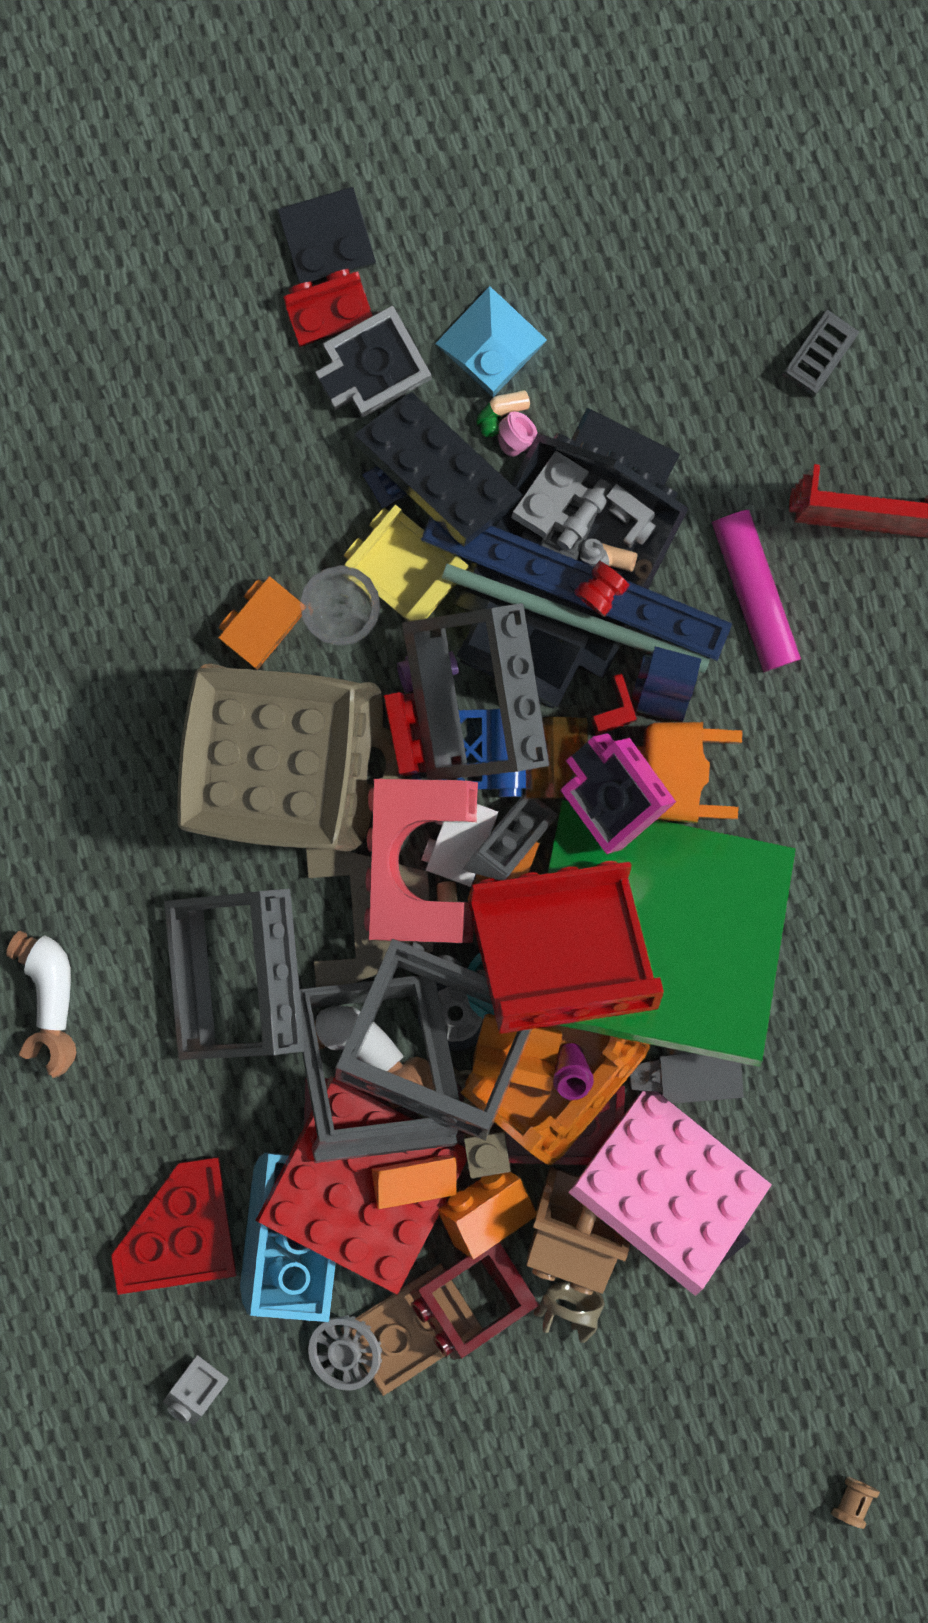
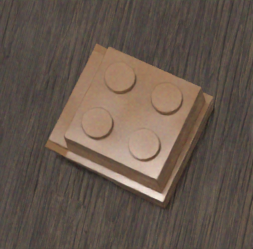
[526,1166,630,1295]

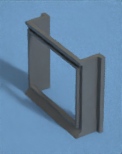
[299,976,459,1163]

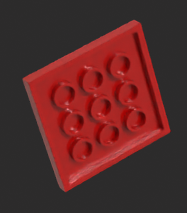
[255,1076,467,1295]

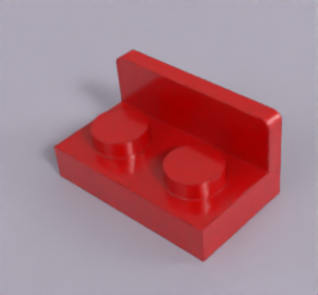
[283,269,373,347]
[384,692,426,776]

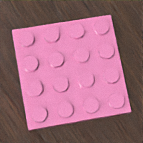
[569,1091,772,1296]

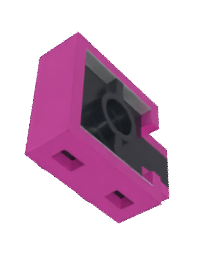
[561,733,676,854]

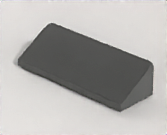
[463,791,558,880]

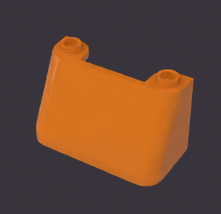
[461,1025,651,1165]

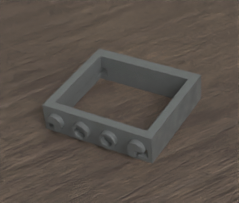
[402,603,549,780]
[164,889,305,1060]
[335,939,532,1141]

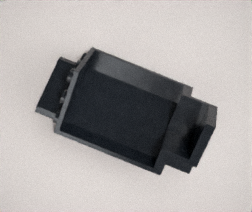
[453,408,689,708]

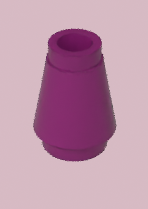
[553,1043,594,1100]

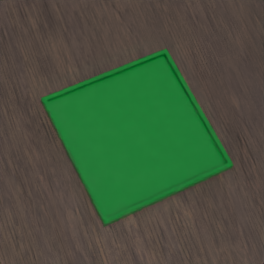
[548,800,796,1067]

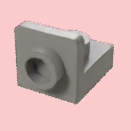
[606,484,656,548]
[163,1355,229,1425]

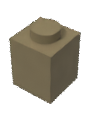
[464,1126,511,1178]

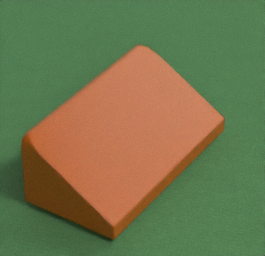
[371,1155,456,1209]

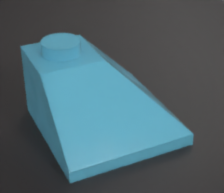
[435,286,547,397]

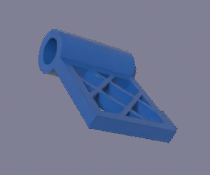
[412,709,531,797]

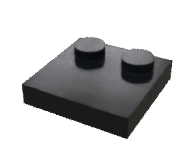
[278,187,376,284]

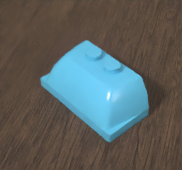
[240,1153,336,1322]

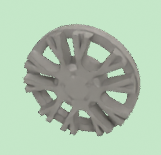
[308,1315,382,1390]

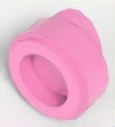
[498,411,537,457]

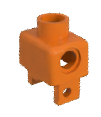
[636,722,742,824]

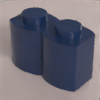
[631,646,701,722]

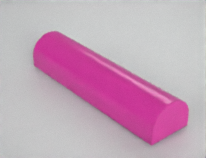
[712,509,801,673]

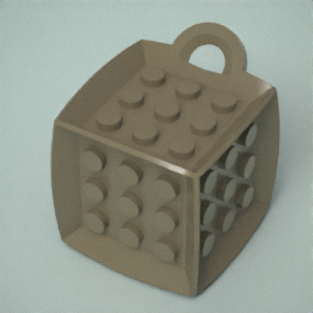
[177,664,405,851]

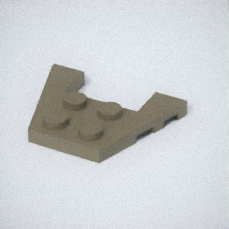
[306,848,433,988]

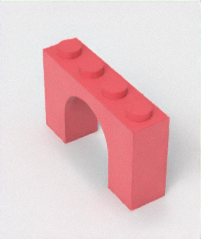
[364,779,478,943]

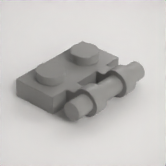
[511,451,612,551]

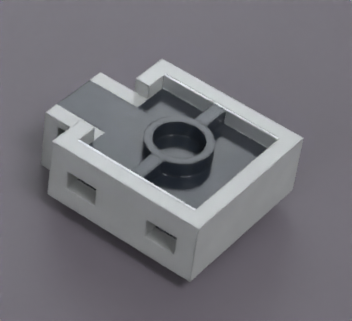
[316,306,432,418]

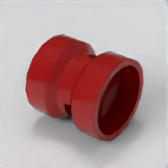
[574,560,630,617]

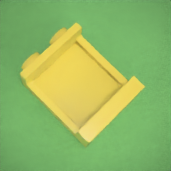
[344,505,469,622]

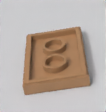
[340,1263,483,1396]

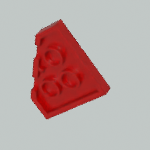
[111,1157,237,1295]

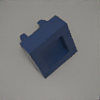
[363,466,408,508]

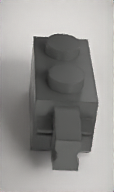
[630,1048,744,1104]

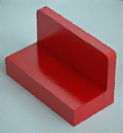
[591,673,637,735]

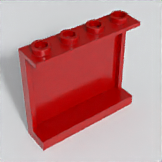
[789,464,928,538]
[469,861,664,1034]

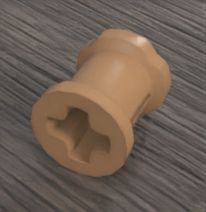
[831,1477,880,1529]

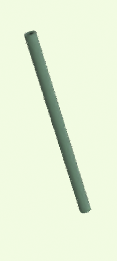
[442,564,710,674]

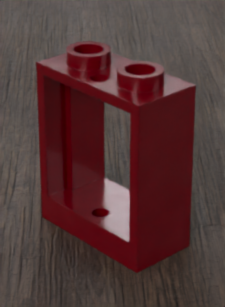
[409,1243,539,1360]

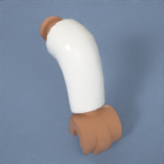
[6,931,76,1078]
[314,1005,434,1109]

